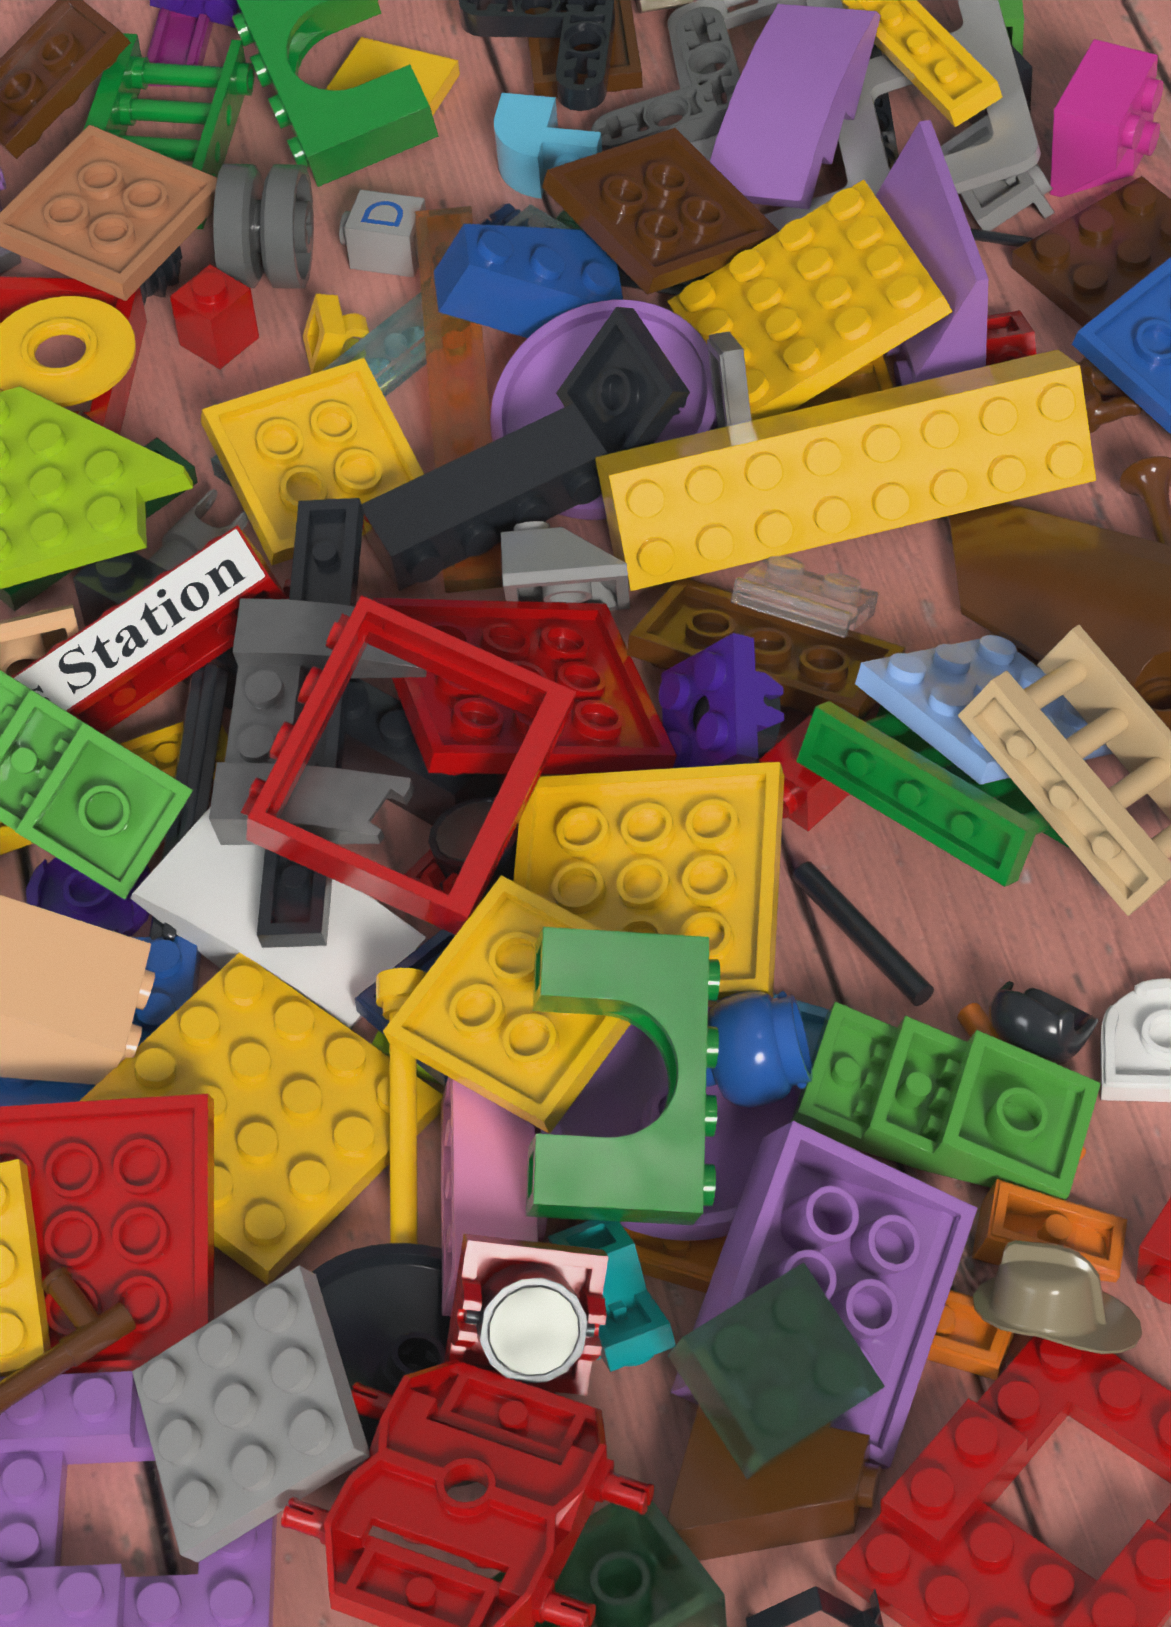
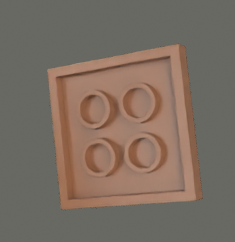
[0,125,218,301]

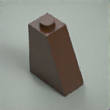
[664,1400,881,1564]

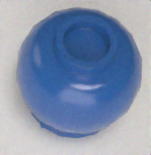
[706,991,813,1108]

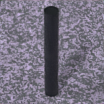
[792,861,934,1006]

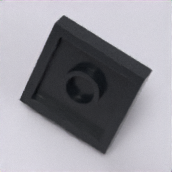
[556,307,690,454]

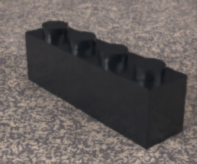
[362,403,607,591]

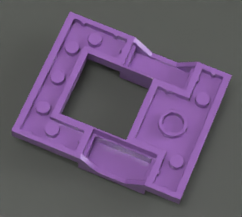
[0,1371,277,1627]

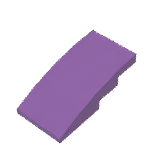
[710,4,881,209]

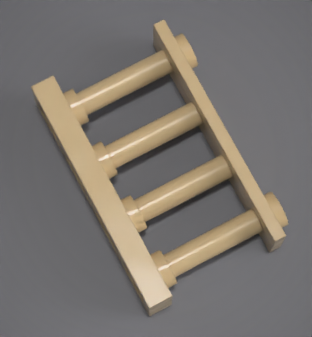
[958,625,1171,916]

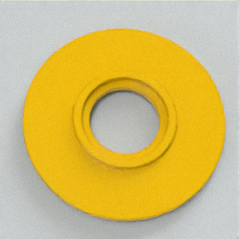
[0,296,136,407]

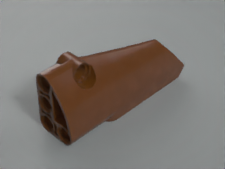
[949,503,1171,731]

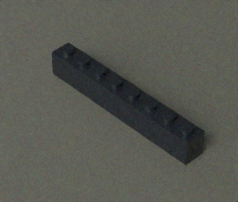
[73,552,499,826]

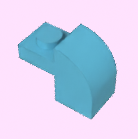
[494,93,602,199]

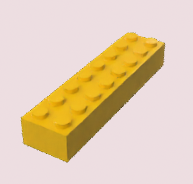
[595,349,1096,591]

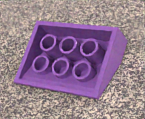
[876,120,989,387]
[670,1121,978,1469]

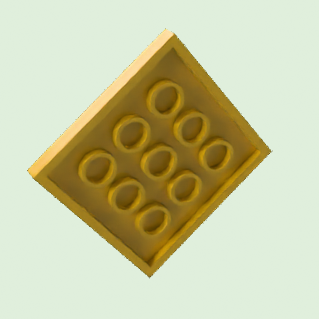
[668,179,952,421]
[513,762,784,1007]
[78,952,443,1285]

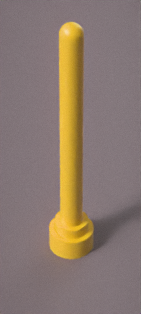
[376,968,426,1244]

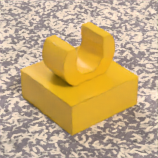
[303,294,369,374]

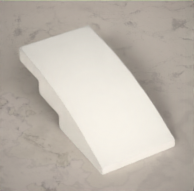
[131,808,426,1030]

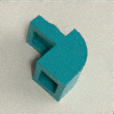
[548,1220,676,1372]

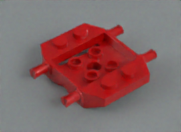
[281,1360,654,1627]

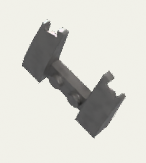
[209,599,427,845]

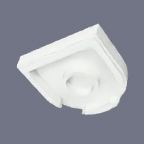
[1100,978,1171,1102]

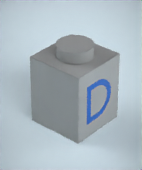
[339,189,430,277]

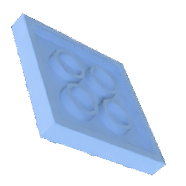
[855,635,1113,784]

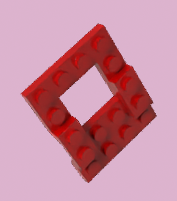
[836,1336,1171,1627]

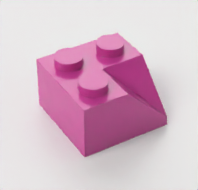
[1050,39,1163,197]

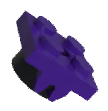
[659,633,784,768]

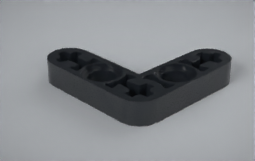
[459,0,615,111]

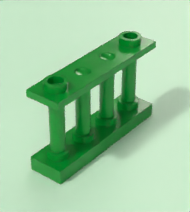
[83,33,255,229]
[796,701,1070,887]

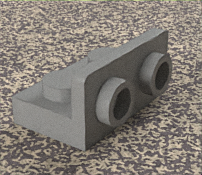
[940,115,1055,231]

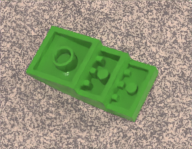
[0,670,194,899]
[791,1001,1101,1200]

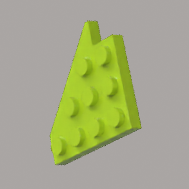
[0,386,193,589]

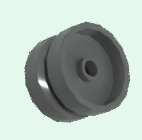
[213,164,314,289]

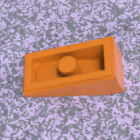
[972,1179,1128,1283]

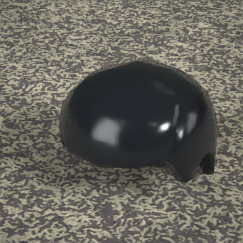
[989,981,1098,1065]

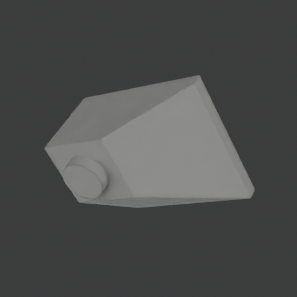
[501,521,630,611]

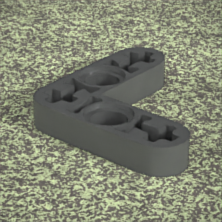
[591,7,741,151]

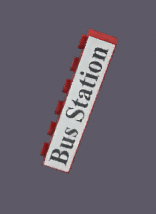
[11,525,288,734]

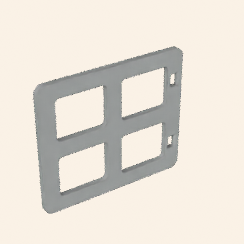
[668,0,1041,231]

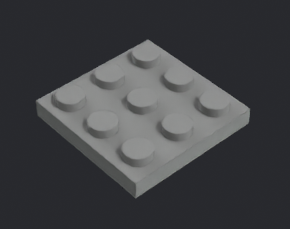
[132,1265,371,1563]

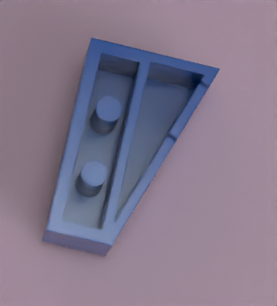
[434,224,623,338]

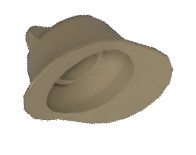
[973,1240,1142,1354]

